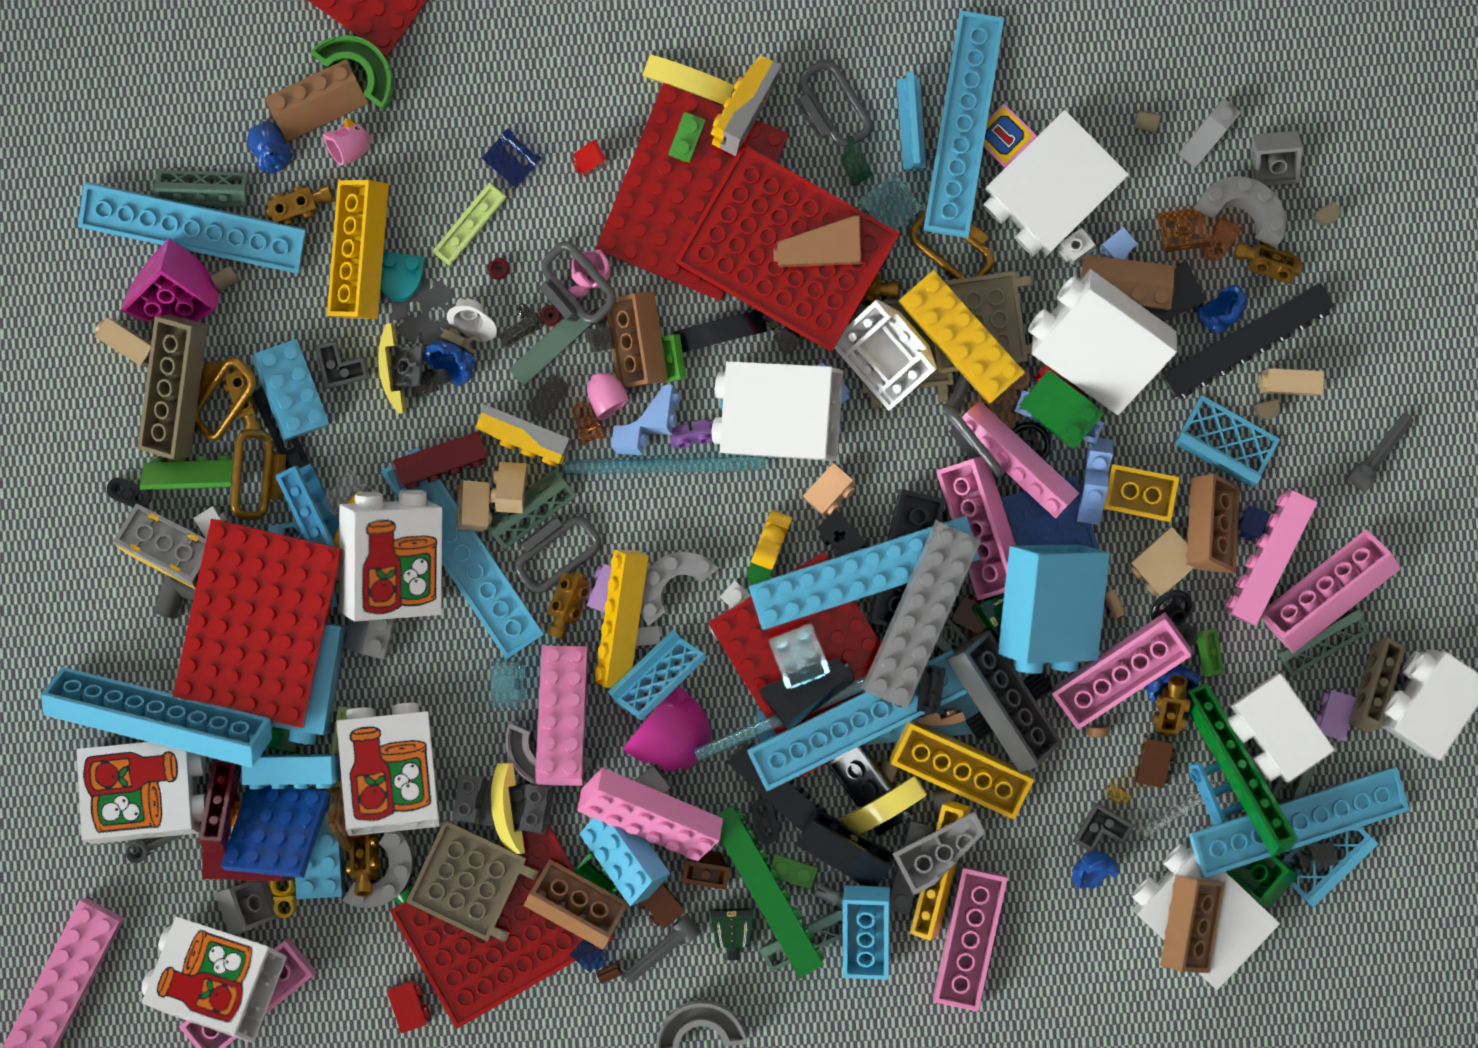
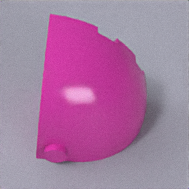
[121,238,218,322]
[622,686,711,772]

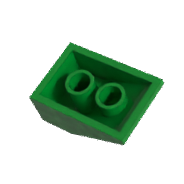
[1019,370,1104,449]
[1225,855,1299,909]

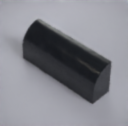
[796,808,895,887]

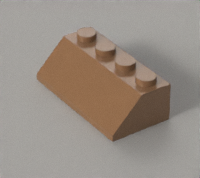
[265,59,369,142]
[1080,255,1174,311]
[604,292,668,389]
[1186,473,1240,574]
[524,859,628,949]
[1160,875,1225,973]

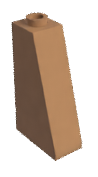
[774,216,862,267]

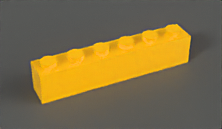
[595,550,649,688]
[910,800,971,941]

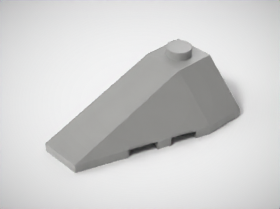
[893,812,985,895]

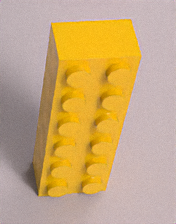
[327,180,389,319]
[898,270,1025,404]
[889,719,1034,820]

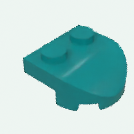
[380,251,425,302]

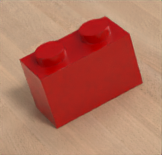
[386,979,431,1033]

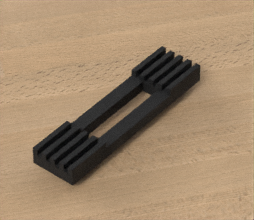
[252,387,310,470]
[966,673,1053,741]

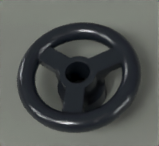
[1012,422,1051,460]
[1151,590,1192,626]

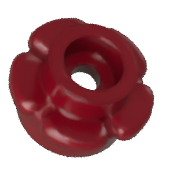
[487,257,510,279]
[540,305,562,327]

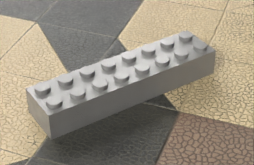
[862,520,981,709]

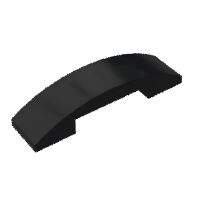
[674,311,767,353]

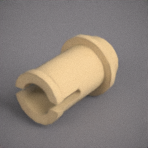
[1105,589,1126,619]

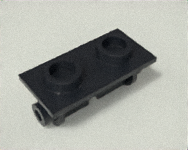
[916,666,945,714]

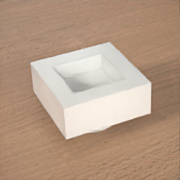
[720,580,751,607]

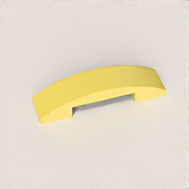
[642,54,735,106]
[378,323,407,414]
[491,763,525,854]
[841,776,927,834]

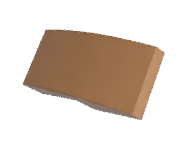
[916,708,966,726]

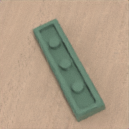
[508,318,591,386]

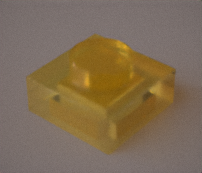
[1105,783,1131,804]

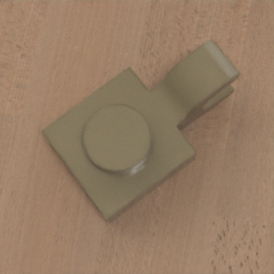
[440,327,481,354]

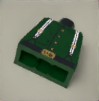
[972,593,1005,643]
[710,908,753,960]

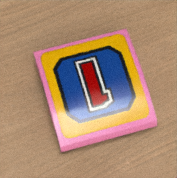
[983,103,1037,169]

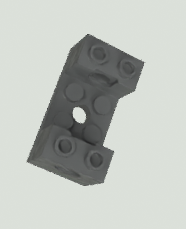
[452,774,554,835]

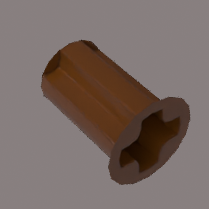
[596,961,623,984]

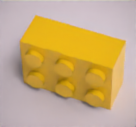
[1103,464,1180,522]

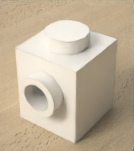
[1059,227,1095,265]
[194,506,230,539]

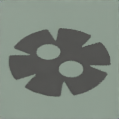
[392,278,456,345]

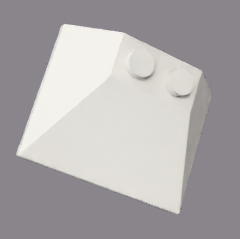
[835,300,937,411]

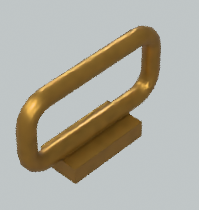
[909,209,994,279]
[195,357,256,441]
[230,429,286,521]

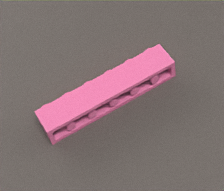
[956,401,1080,519]

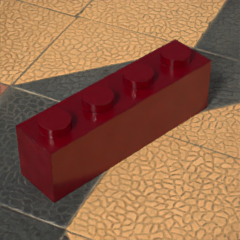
[391,431,488,490]
[198,758,241,853]
[202,852,294,882]

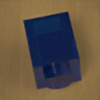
[1238,505,1270,541]
[570,939,606,973]

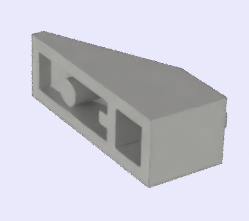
[1177,98,1241,168]

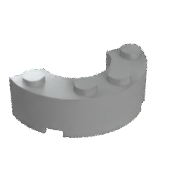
[1194,176,1286,248]
[641,552,719,626]
[505,722,594,787]
[342,831,415,908]
[656,999,747,1048]

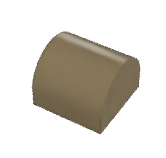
[1133,110,1161,133]
[1312,201,1340,226]
[211,265,240,292]
[1253,399,1280,420]
[880,758,899,784]

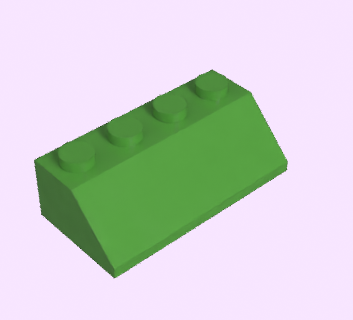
[140,456,233,490]

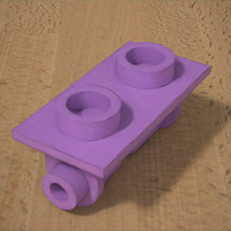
[670,419,713,449]

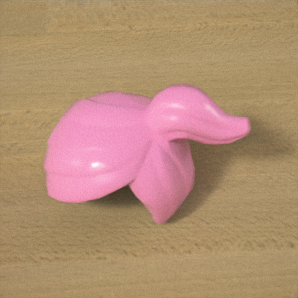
[568,249,611,298]

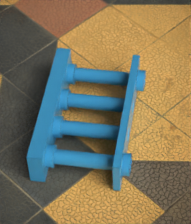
[275,463,339,547]
[1189,743,1245,825]

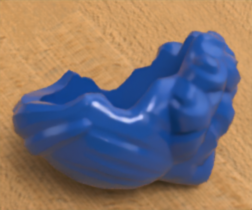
[247,121,293,174]
[1196,285,1248,333]
[423,340,475,386]
[1146,664,1200,701]
[1071,851,1120,889]

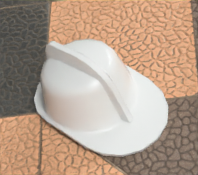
[447,298,497,342]

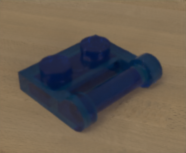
[482,128,542,189]

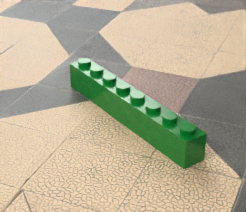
[1187,683,1298,857]
[716,806,825,979]

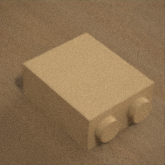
[94,317,151,368]
[1258,368,1324,396]
[1129,527,1194,597]

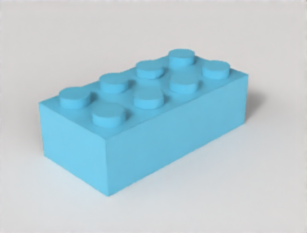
[252,339,329,442]
[242,754,342,789]
[295,804,346,899]
[580,818,671,906]
[843,885,890,980]

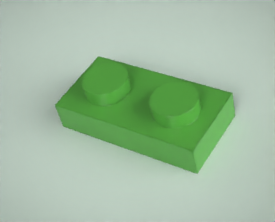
[668,112,706,163]
[661,334,687,383]
[1196,628,1224,677]
[770,853,818,890]

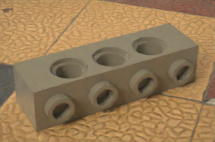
[1349,637,1406,733]

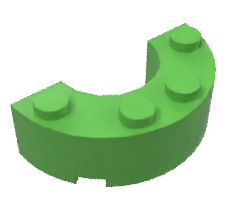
[310,35,394,112]

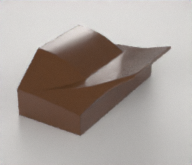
[682,851,730,890]

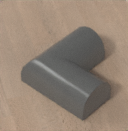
[315,340,370,389]
[154,575,195,619]
[1073,802,1135,852]

